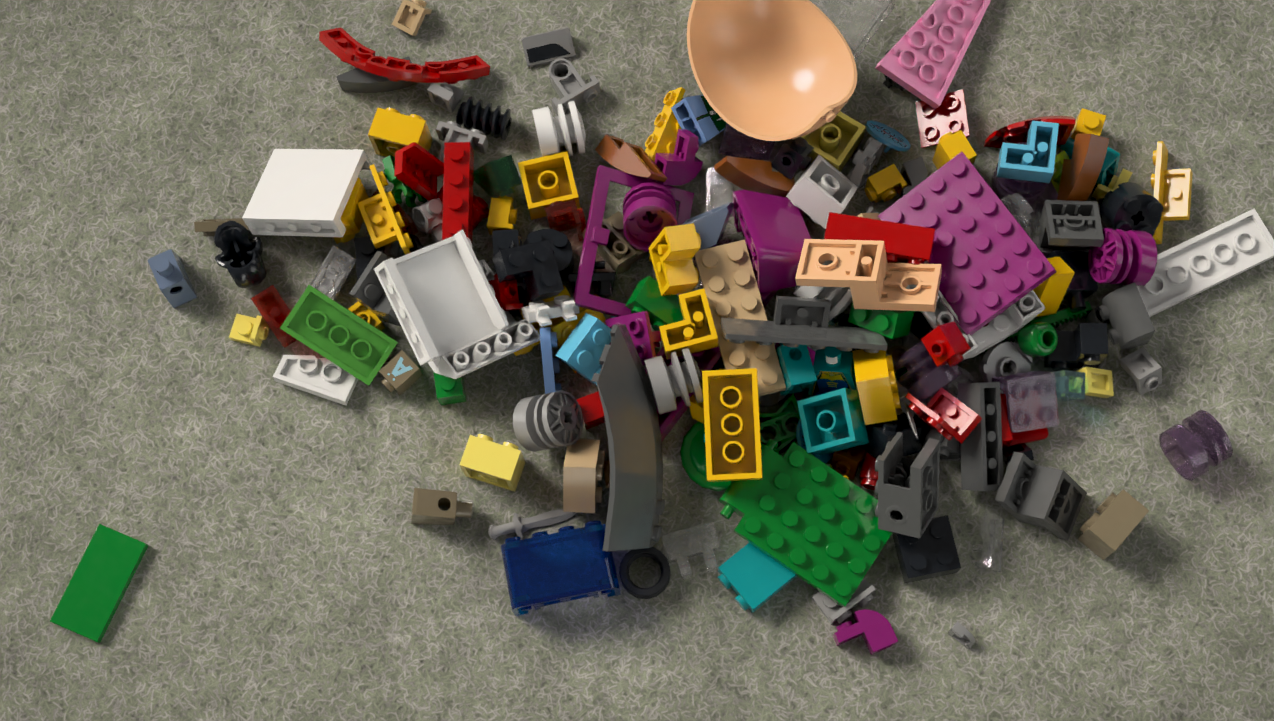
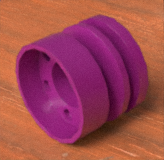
[623,182,677,252]
[1088,228,1157,286]

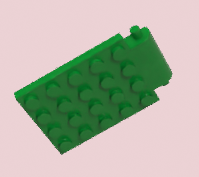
[719,439,893,607]

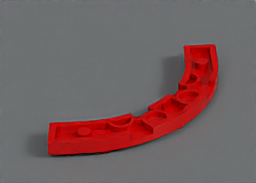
[319,27,490,84]

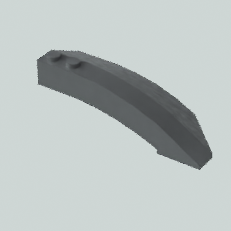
[591,324,665,551]

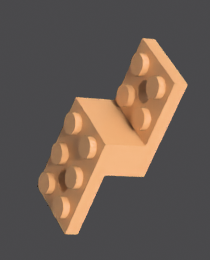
[795,239,942,312]

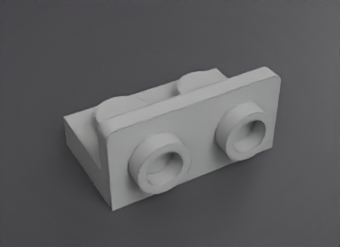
[811,578,876,624]

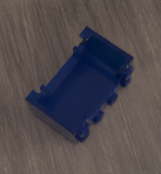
[500,520,621,616]

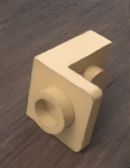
[392,0,432,36]

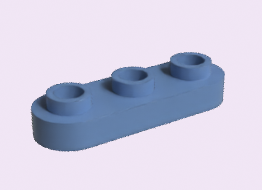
[540,327,562,394]

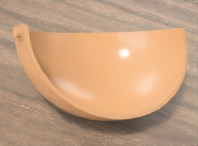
[687,0,857,141]

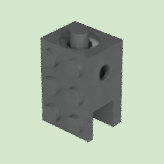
[875,432,940,538]

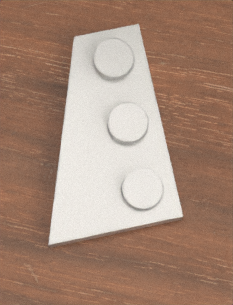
[273,355,358,405]

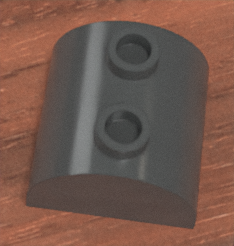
[1098,283,1155,350]

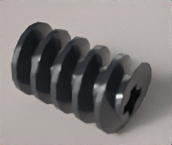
[456,96,512,141]

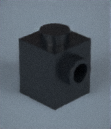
[771,137,814,180]

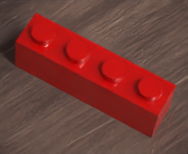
[442,142,474,243]
[824,212,935,265]

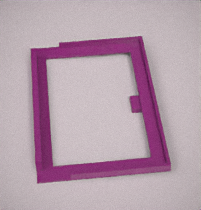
[573,165,694,325]

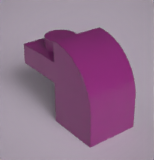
[654,129,703,186]
[833,609,898,655]

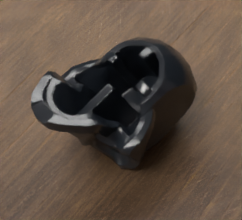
[214,220,267,288]

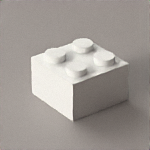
[786,155,858,229]

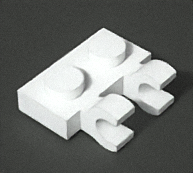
[521,295,580,327]

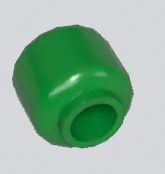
[1018,322,1058,356]

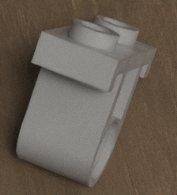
[549,58,600,116]
[436,121,489,163]

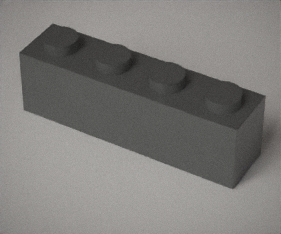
[958,382,1003,491]

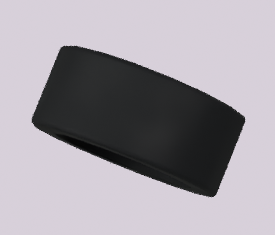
[619,547,670,599]

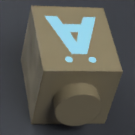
[379,351,423,395]

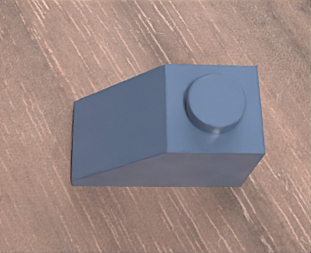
[682,201,734,251]

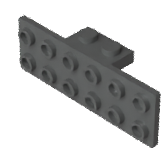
[720,296,888,353]

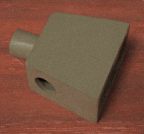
[411,488,472,525]

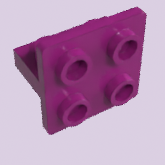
[605,311,662,366]

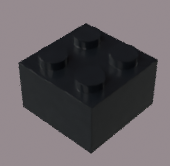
[892,515,961,584]

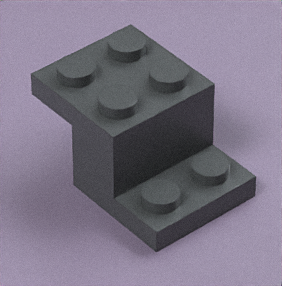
[1035,200,1104,249]
[349,251,401,326]
[995,452,1087,541]

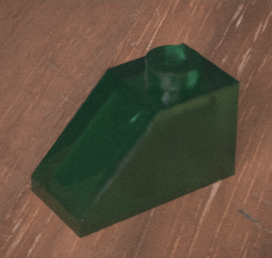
[474,155,522,197]

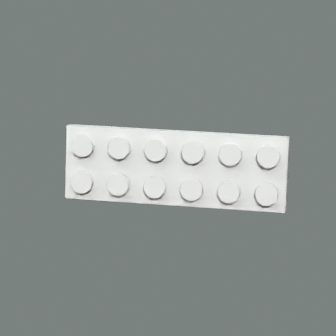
[1123,208,1274,317]

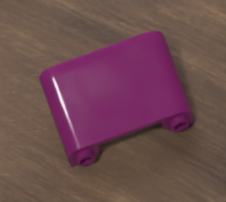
[733,189,811,293]

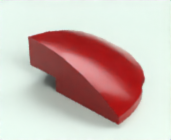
[984,116,1076,148]

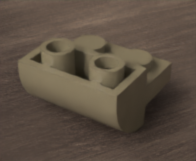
[582,211,649,274]

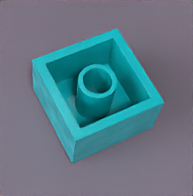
[797,388,869,455]

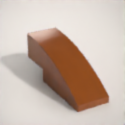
[1057,133,1110,201]
[595,134,668,182]
[714,156,795,197]

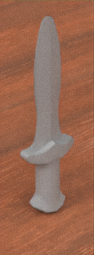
[898,386,918,439]
[488,509,577,540]

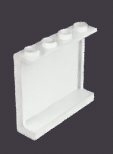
[242,149,372,237]
[374,230,509,366]

